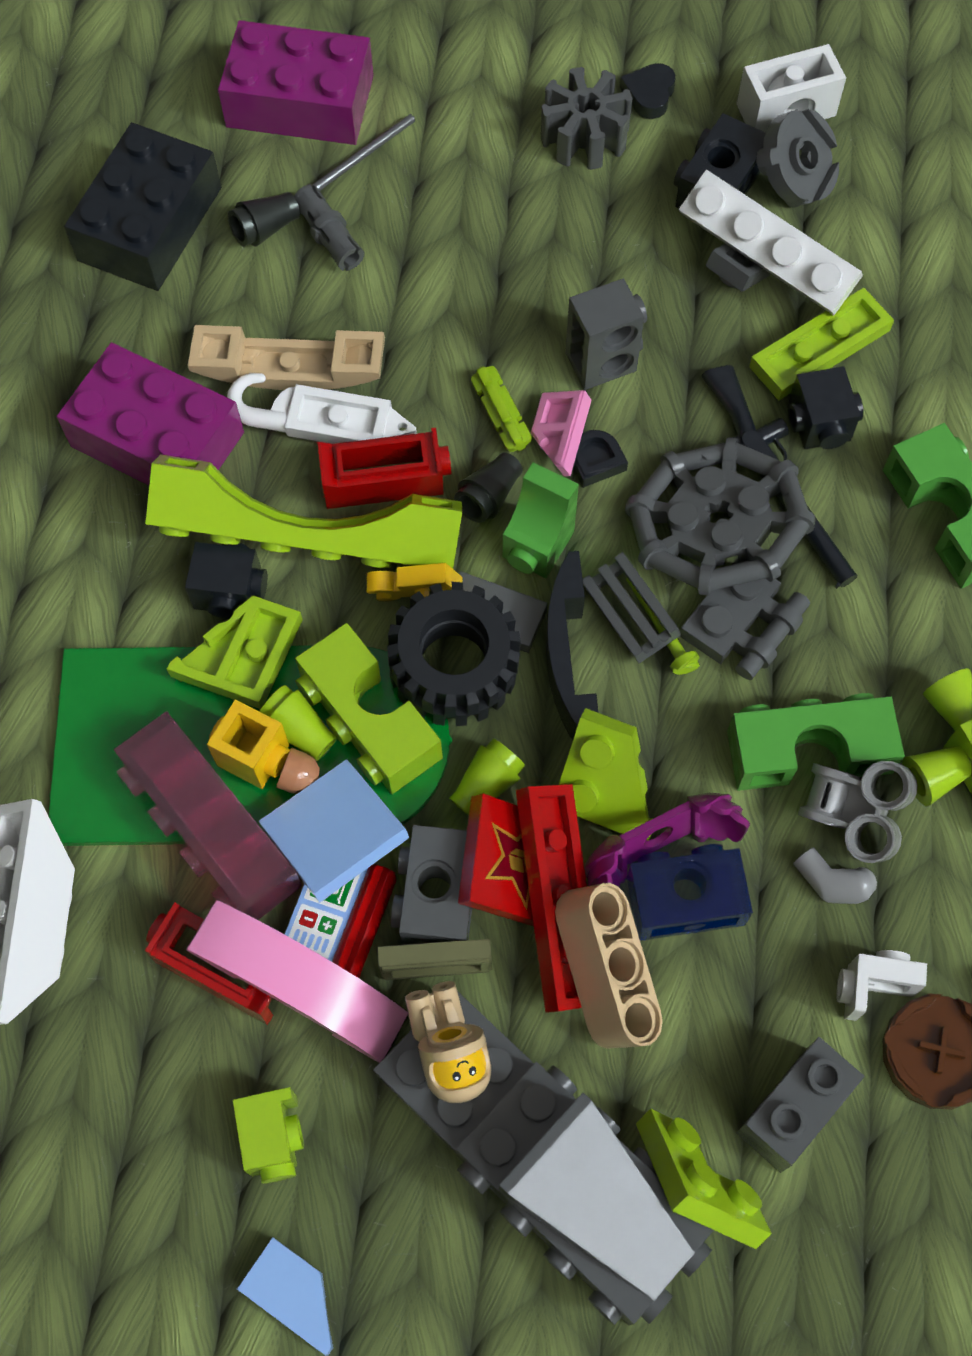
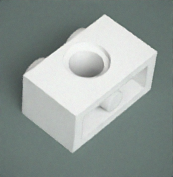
[737,44,846,132]

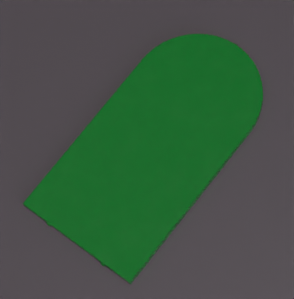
[49,645,452,846]

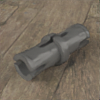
[294,185,364,271]

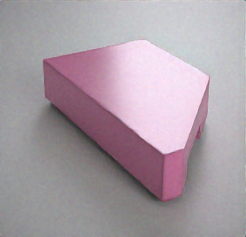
[531,390,591,476]

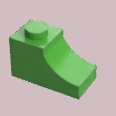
[503,462,579,578]

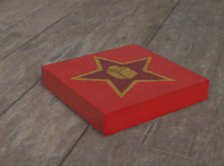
[458,793,534,926]

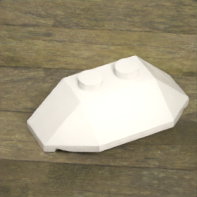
[0,799,75,1025]

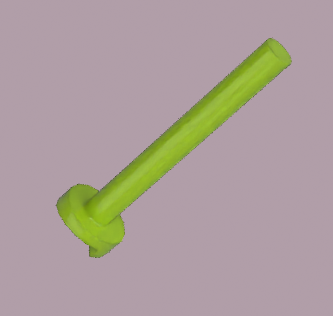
[626,578,700,675]

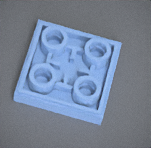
[259,759,409,903]

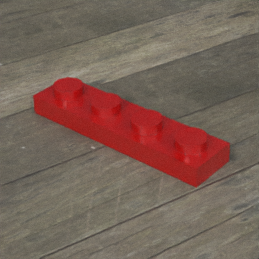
[516,784,587,1013]

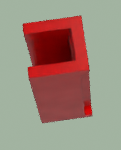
[317,427,452,509]
[145,902,273,1025]

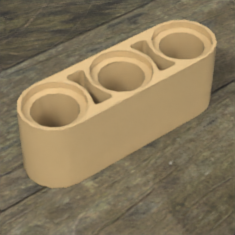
[555,883,662,1049]

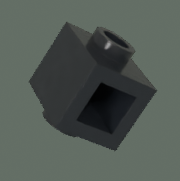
[788,366,864,450]
[185,542,268,619]

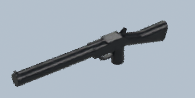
[701,365,858,589]

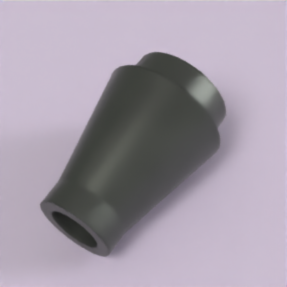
[228,192,300,246]
[454,452,523,523]

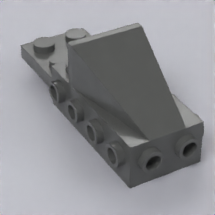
[373,991,714,1325]

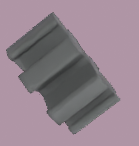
[541,67,632,170]

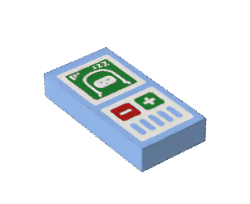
[285,868,368,962]

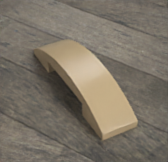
[188,325,385,390]

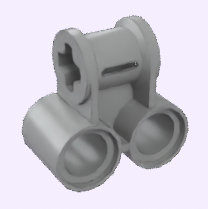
[798,761,918,863]

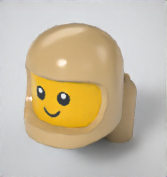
[405,981,491,1103]

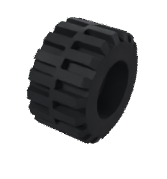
[387,582,521,727]

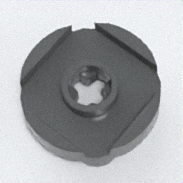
[756,109,839,208]

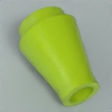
[259,685,337,761]
[449,738,525,816]

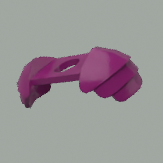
[584,793,750,888]

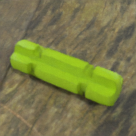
[471,366,532,452]

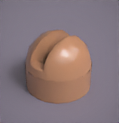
[277,748,320,794]

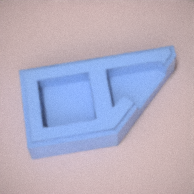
[237,1238,333,1356]

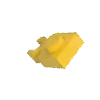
[366,563,462,601]

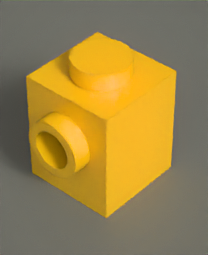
[207,699,290,789]

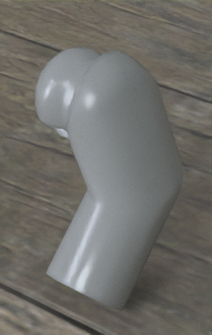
[793,847,877,904]

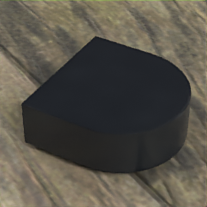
[573,430,628,488]

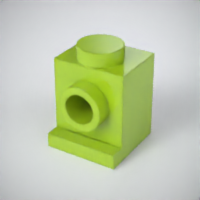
[233,1087,304,1183]

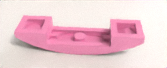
[186,900,408,1063]

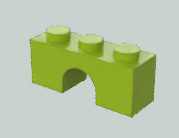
[295,623,443,794]

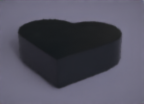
[620,63,676,119]

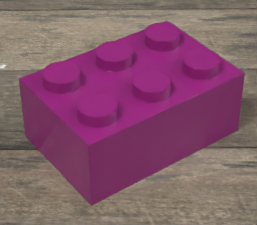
[218,20,374,145]
[56,342,244,485]

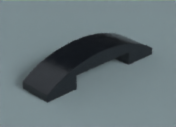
[546,551,599,740]

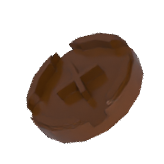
[882,994,972,1110]

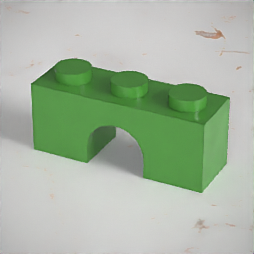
[883,423,972,589]
[727,693,905,791]

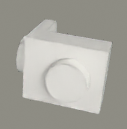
[837,950,927,1021]

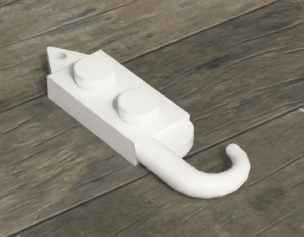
[227,373,417,444]

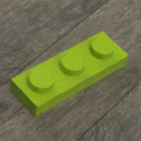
[749,287,894,400]

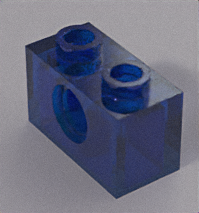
[627,844,753,941]

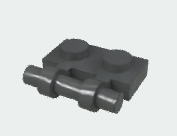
[680,557,810,680]

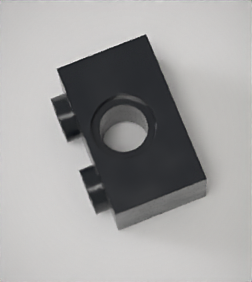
[673,113,766,208]

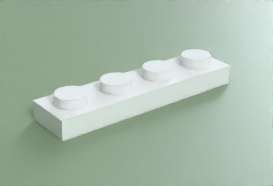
[679,169,863,316]

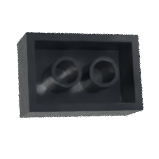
[64,122,222,291]

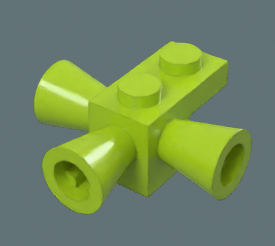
[902,668,972,806]

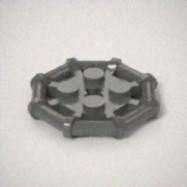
[625,437,816,596]

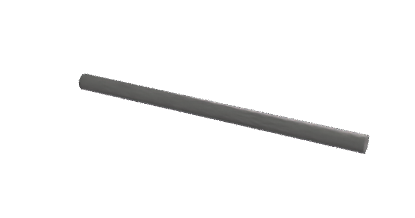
[311,114,415,190]

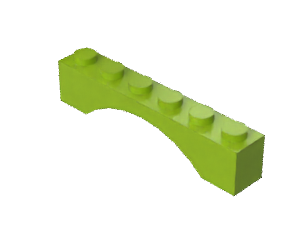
[145,454,462,569]

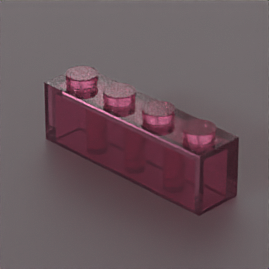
[114,711,302,920]

